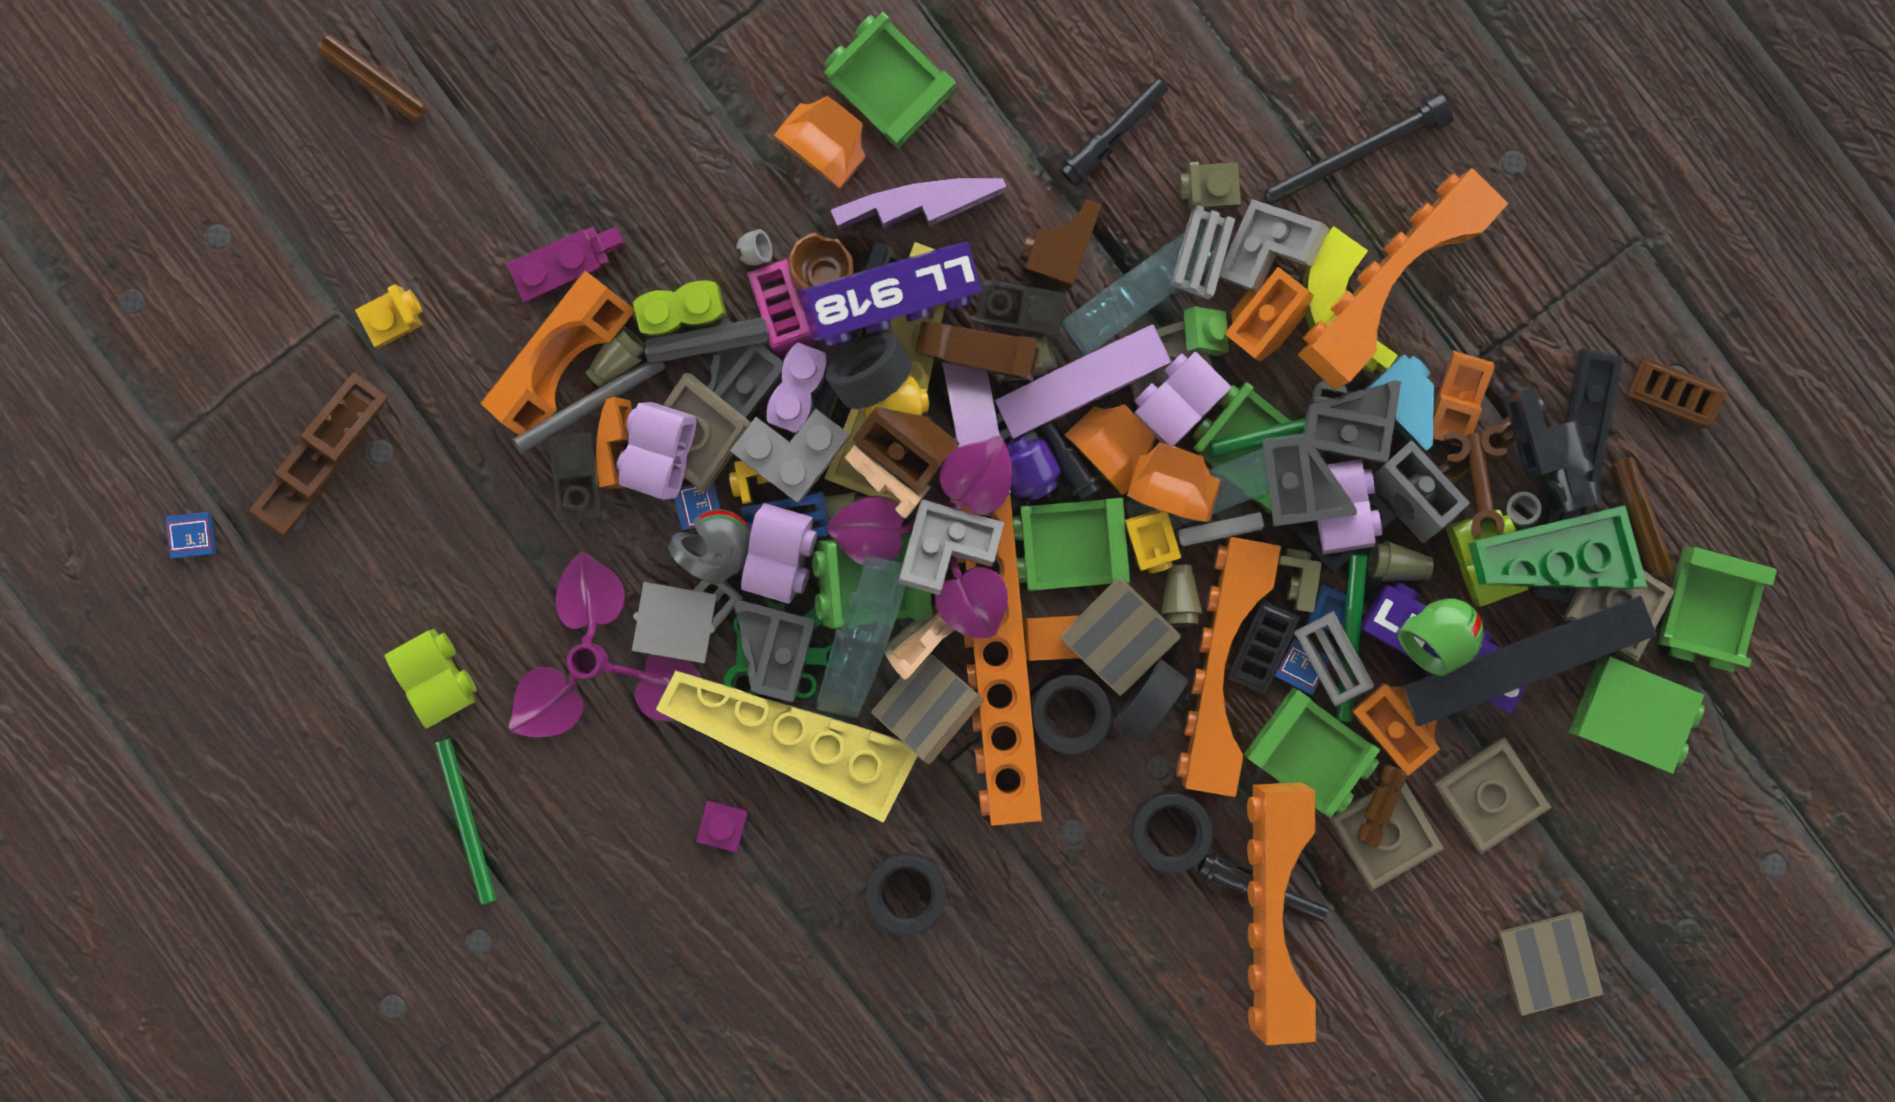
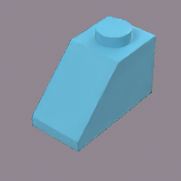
[1364,354,1434,452]

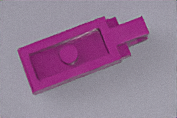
[506,227,626,303]

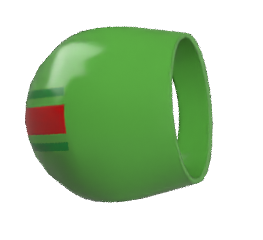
[1398,598,1483,676]

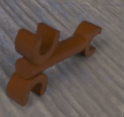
[1443,425,1508,539]

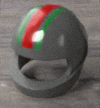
[668,509,751,585]

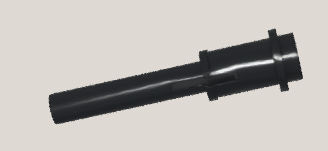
[1059,78,1168,187]
[1010,379,1102,502]
[1197,851,1328,922]

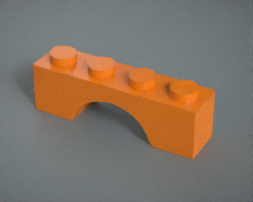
[480,271,635,435]

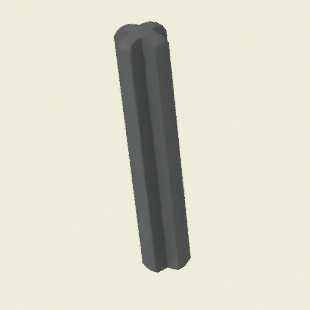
[644,317,769,364]

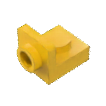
[355,284,422,348]
[729,461,771,505]
[1125,509,1181,573]

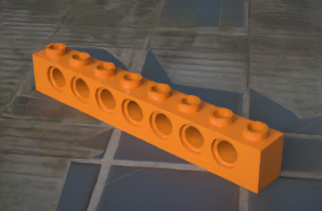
[951,494,1042,826]

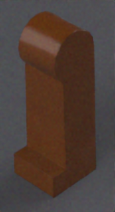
[914,321,1041,382]

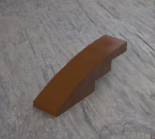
[249,372,388,539]

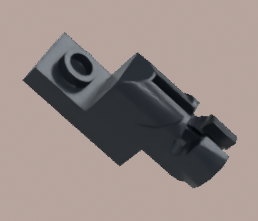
[1503,387,1603,513]

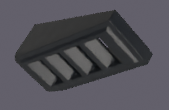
[1226,601,1300,694]

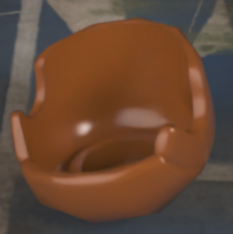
[789,233,854,290]

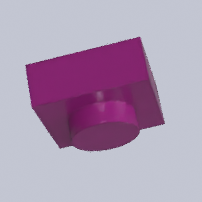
[696,800,749,852]

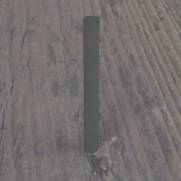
[512,360,665,454]

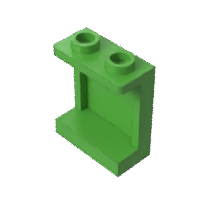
[824,12,956,150]
[1190,382,1322,513]
[1013,498,1130,591]
[812,532,932,629]
[1657,547,1777,673]
[1568,656,1705,774]
[1243,688,1380,818]

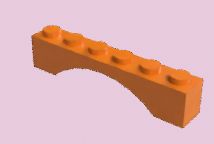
[1298,168,1508,390]
[1176,537,1281,797]
[1247,782,1316,1045]

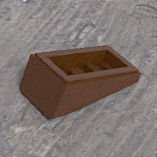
[1625,357,1727,429]

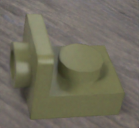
[1180,162,1241,210]
[1278,549,1322,613]

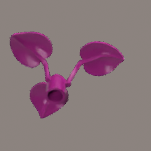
[827,436,1012,638]
[509,552,703,737]

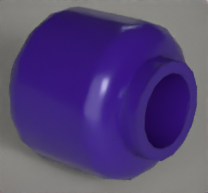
[1006,435,1060,501]

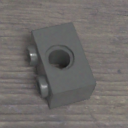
[1373,440,1470,544]

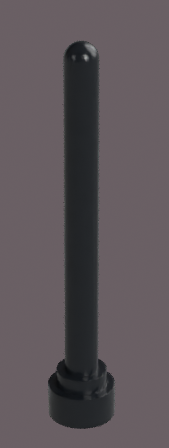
[1264,92,1454,203]

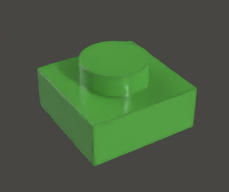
[1184,306,1229,356]

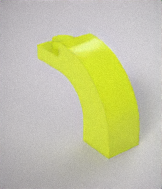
[1302,226,1398,373]

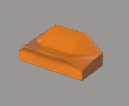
[773,96,866,190]
[1225,267,1314,362]
[1064,404,1156,496]
[1127,442,1222,522]
[1351,684,1440,776]

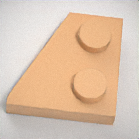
[845,443,931,519]
[881,602,954,680]

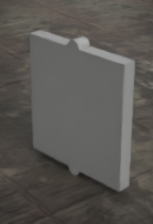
[632,582,717,663]

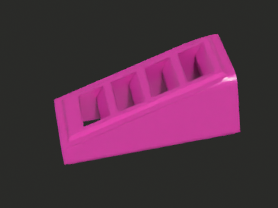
[747,259,816,357]

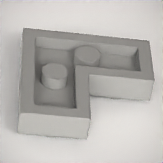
[1219,199,1329,293]
[730,409,851,504]
[898,499,1004,595]

